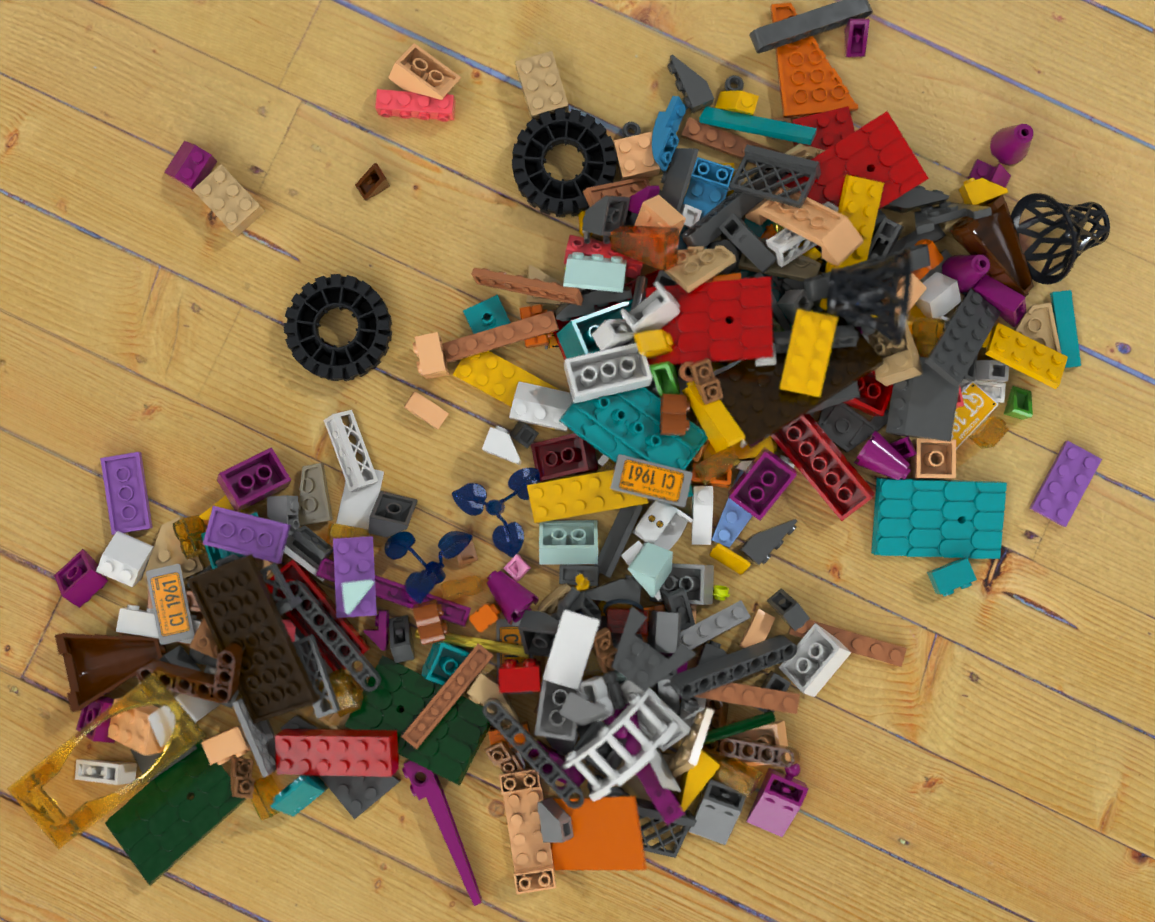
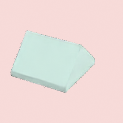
[628,542,673,597]
[342,580,375,615]

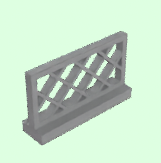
[232,698,277,778]

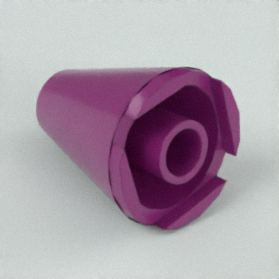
[990,124,1034,165]
[941,255,990,293]
[854,431,911,480]
[487,571,539,625]

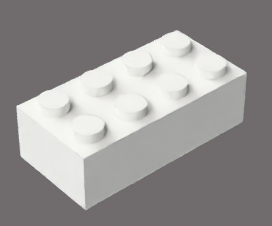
[564,343,652,404]

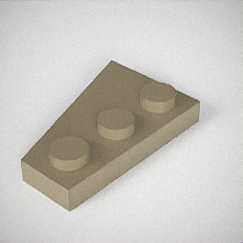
[298,463,333,526]

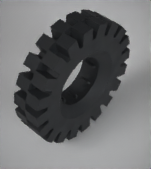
[512,108,617,217]
[284,274,392,381]

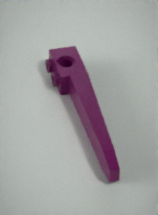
[603,709,686,825]
[402,759,482,906]

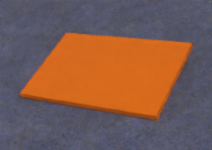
[544,796,647,870]

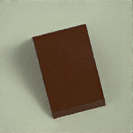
[355,163,390,201]

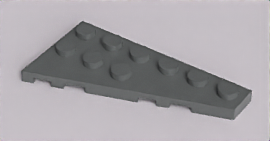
[281,715,401,820]

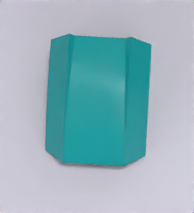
[422,641,470,685]

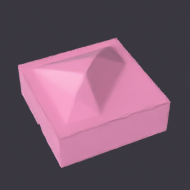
[504,554,531,582]

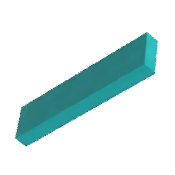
[1050,290,1081,368]

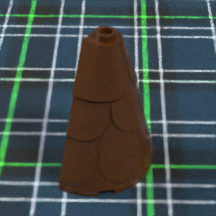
[949,195,1034,297]
[55,633,167,713]

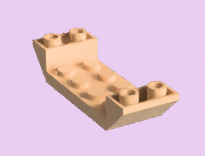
[745,186,863,266]
[499,769,556,894]

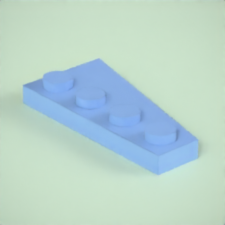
[711,469,753,548]

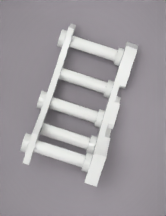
[562,691,679,801]

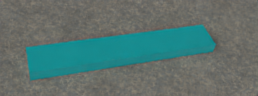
[699,106,817,145]

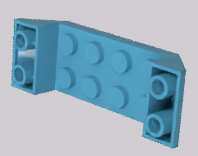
[660,157,734,269]

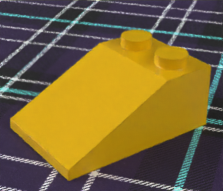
[677,749,720,811]

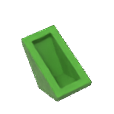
[649,361,680,398]
[1004,386,1033,420]

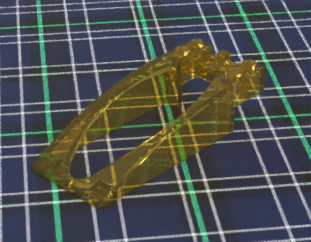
[7,673,206,849]

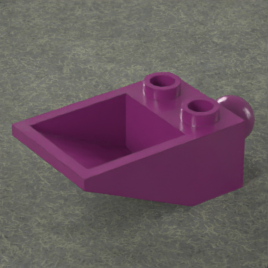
[746,761,808,837]

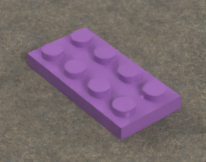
[1030,441,1102,527]
[100,452,153,535]
[203,506,291,564]
[333,536,377,618]

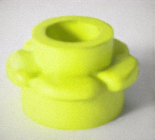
[713,585,730,601]

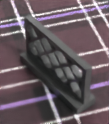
[729,144,821,208]
[260,563,302,615]
[622,794,697,858]

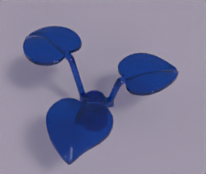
[452,468,540,558]
[384,531,473,604]

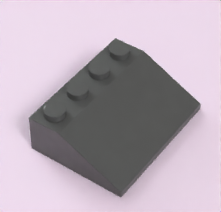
[886,357,960,442]

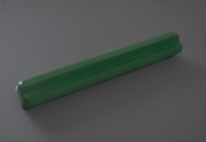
[703,711,776,745]

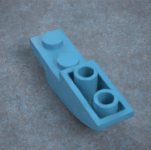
[652,96,687,171]

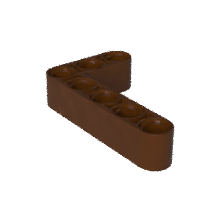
[137,643,243,704]
[702,699,800,767]

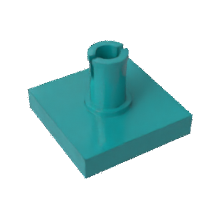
[463,295,511,334]

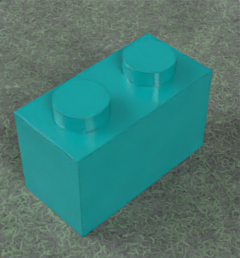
[927,558,977,596]

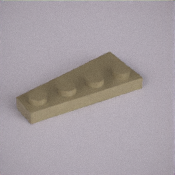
[739,237,821,282]

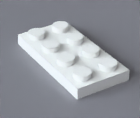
[620,679,691,752]

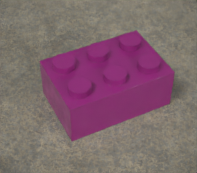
[217,447,291,512]
[728,447,797,521]

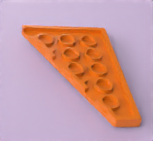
[771,2,858,117]

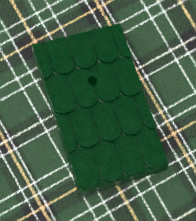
[344,655,492,786]
[105,738,246,886]

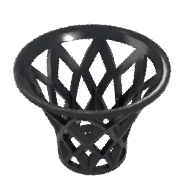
[1011,193,1110,285]
[827,248,912,346]

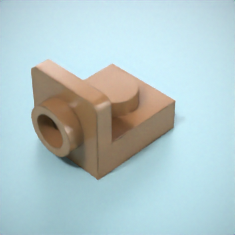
[453,532,478,565]

